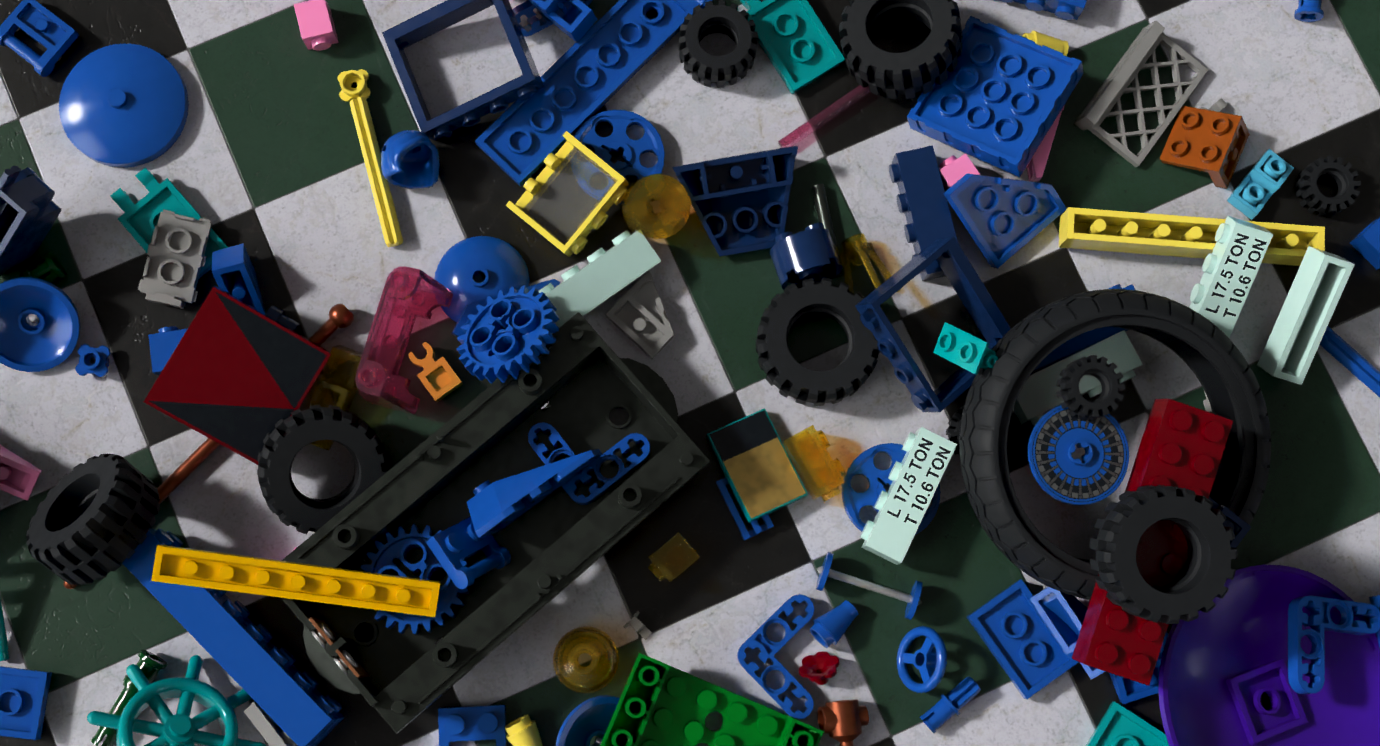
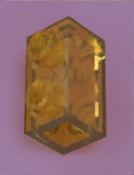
[783,425,846,502]

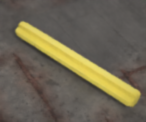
[350,97,403,247]

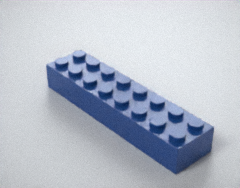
[122,528,345,746]

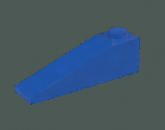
[467,449,603,538]

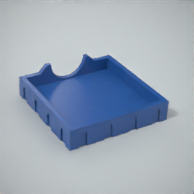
[907,16,1084,177]

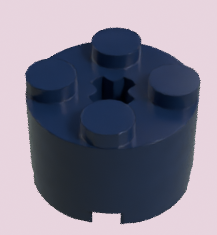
[770,223,843,290]

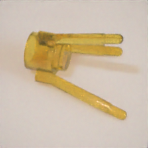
[839,234,900,294]

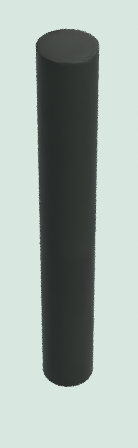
[812,184,844,278]

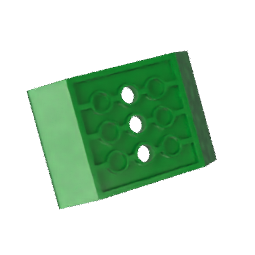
[600,653,824,746]

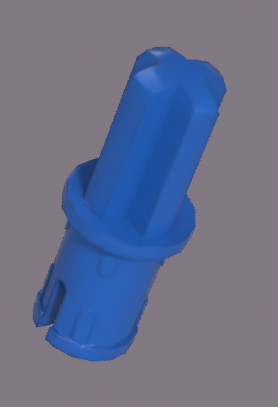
[920,677,981,734]

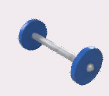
[816,552,923,620]

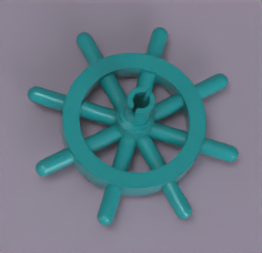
[87,655,266,746]

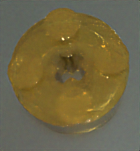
[622,174,691,239]

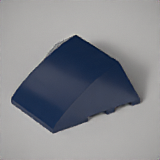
[672,146,798,257]

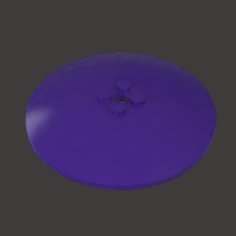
[1158,565,1380,746]

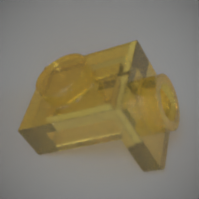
[648,532,700,583]

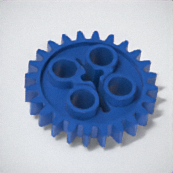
[456,285,560,384]
[361,524,469,635]

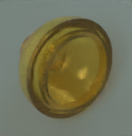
[553,626,619,693]

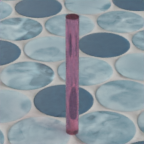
[778,85,871,148]

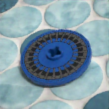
[1028,405,1129,505]

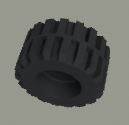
[679,0,758,88]

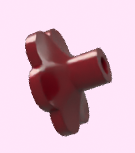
[799,651,840,685]

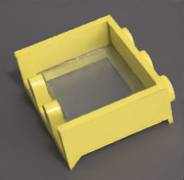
[506,131,629,257]

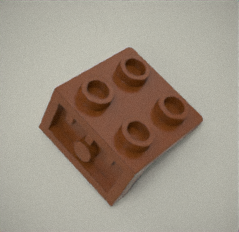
[1160,106,1250,189]

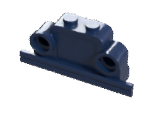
[0,166,61,277]

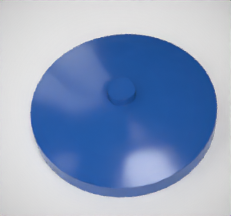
[59,44,189,168]

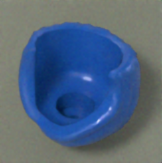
[381,130,440,189]

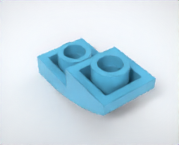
[1226,149,1294,220]

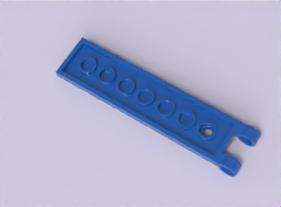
[475,0,713,187]

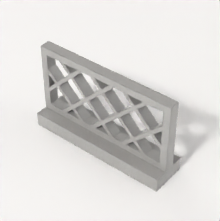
[1074,21,1208,167]

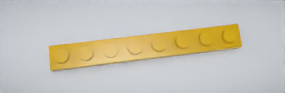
[151,544,440,617]

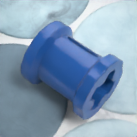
[1294,0,1324,22]

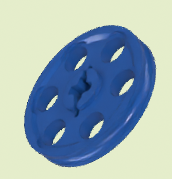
[570,110,665,205]
[842,443,941,535]

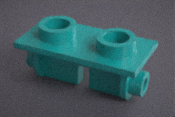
[933,322,998,375]

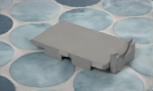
[138,209,212,309]

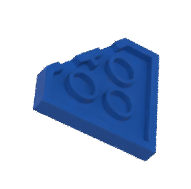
[943,173,1067,269]

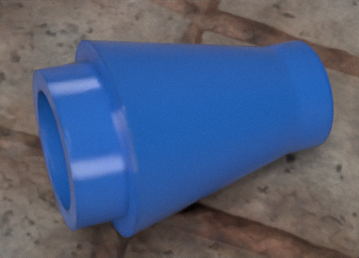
[810,600,859,648]

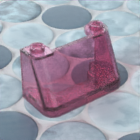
[355,266,453,415]

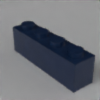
[889,145,958,281]

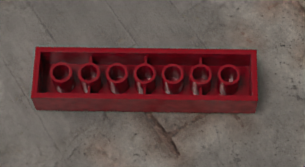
[1072,399,1233,686]

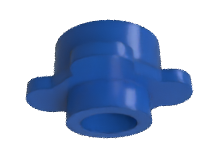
[75,344,110,377]

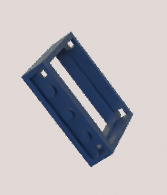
[382,0,544,140]
[855,236,1011,412]

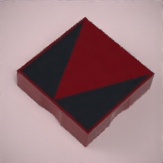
[143,285,331,465]

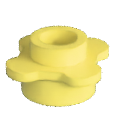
[338,69,371,102]

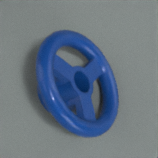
[897,626,947,693]

